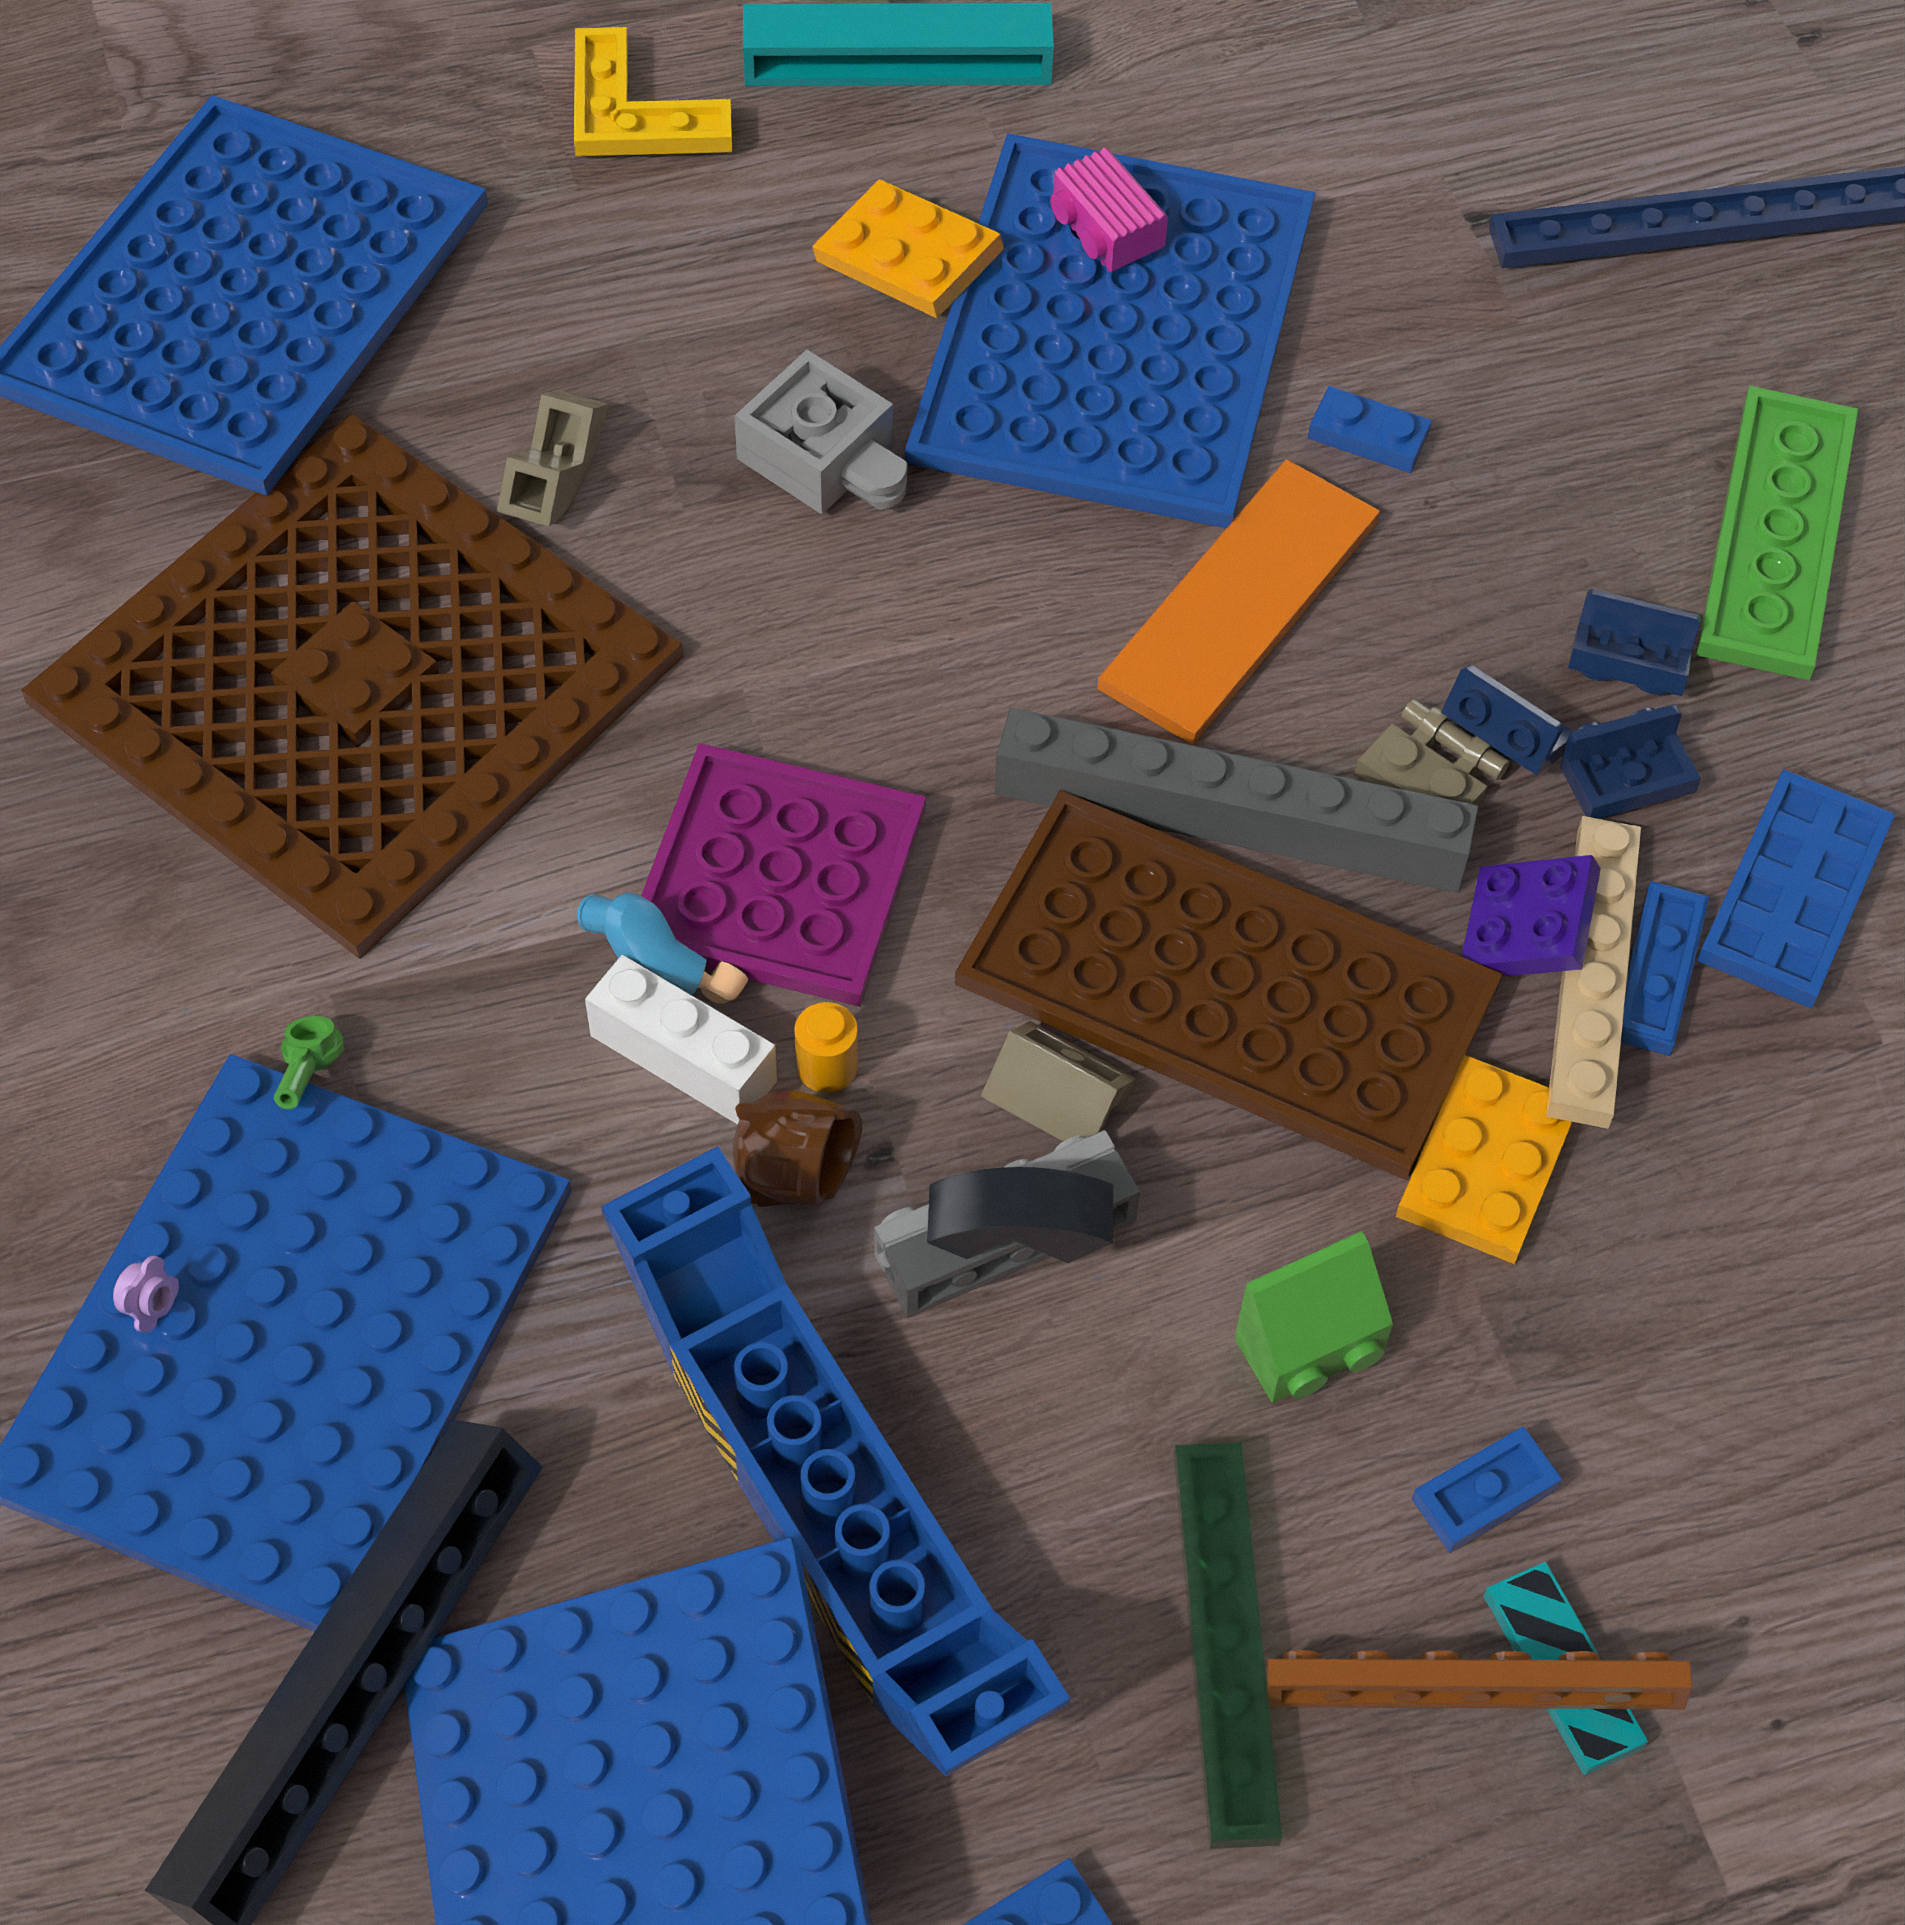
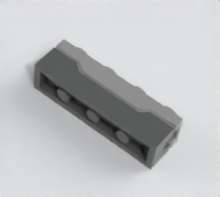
[874,1130,1140,1318]

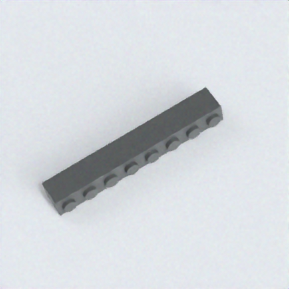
[994,707,1478,893]

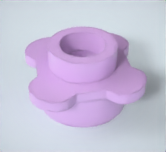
[113,1256,179,1333]

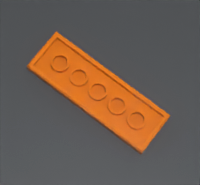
[1097,459,1380,745]

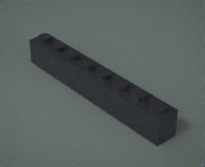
[145,1420,543,1925]

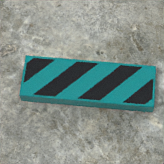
[1483,1562,1648,1777]

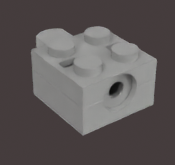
[734,349,907,514]

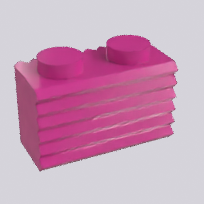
[1050,147,1168,272]

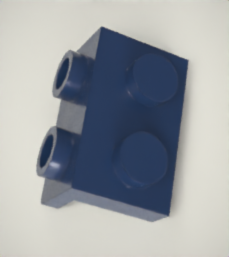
[1568,589,1700,696]
[1441,665,1573,776]
[1560,704,1701,819]

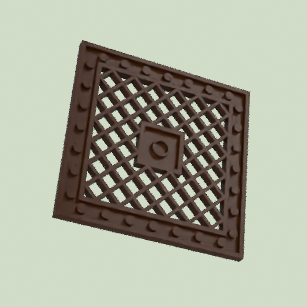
[21,413,683,959]

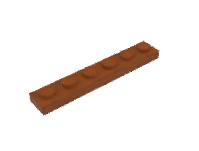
[1267,1650,1692,1710]

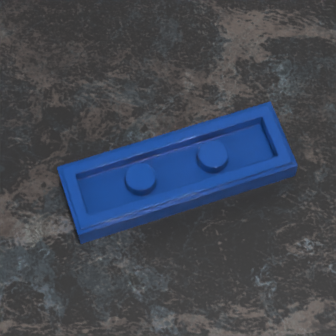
[1621,881,1709,1056]

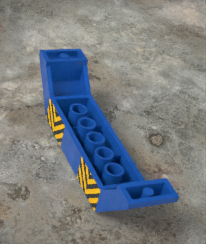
[601,1146,1070,1777]

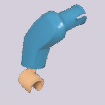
[577,892,748,1004]

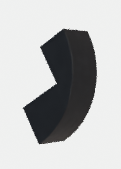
[927,1167,1114,1263]

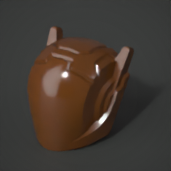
[733,1090,862,1207]

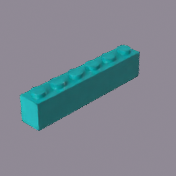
[743,3,1054,86]

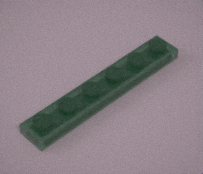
[1174,1442,1282,1849]

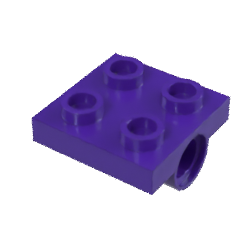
[1462,855,1601,976]

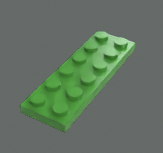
[1696,386,1858,681]

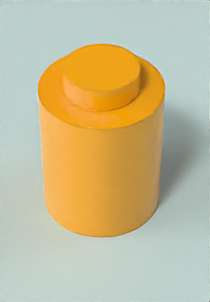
[795,1002,858,1093]

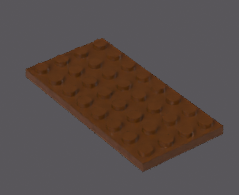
[955,790,1503,1180]

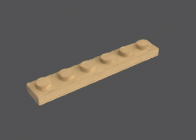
[1546,816,1641,1129]

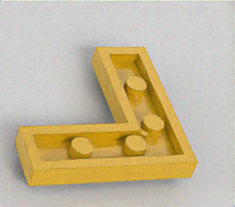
[574,27,732,156]

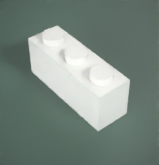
[585,955,777,1124]

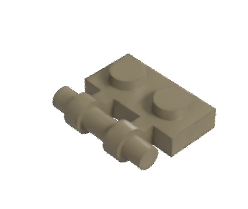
[1355,699,1510,805]

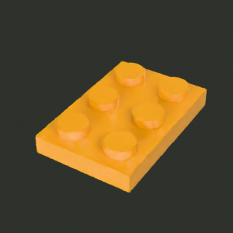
[812,179,1004,318]
[1395,1055,1572,1265]

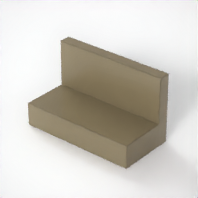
[981,1021,1137,1141]

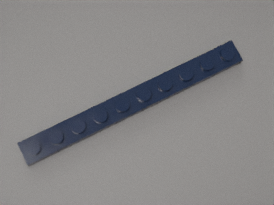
[1489,166,1905,268]

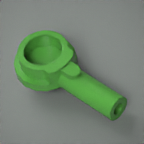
[274,1016,344,1110]

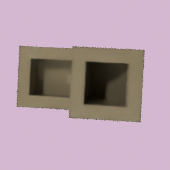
[497,389,608,526]

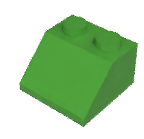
[1234,1231,1393,1403]

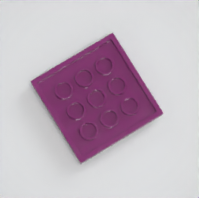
[641,743,926,1007]

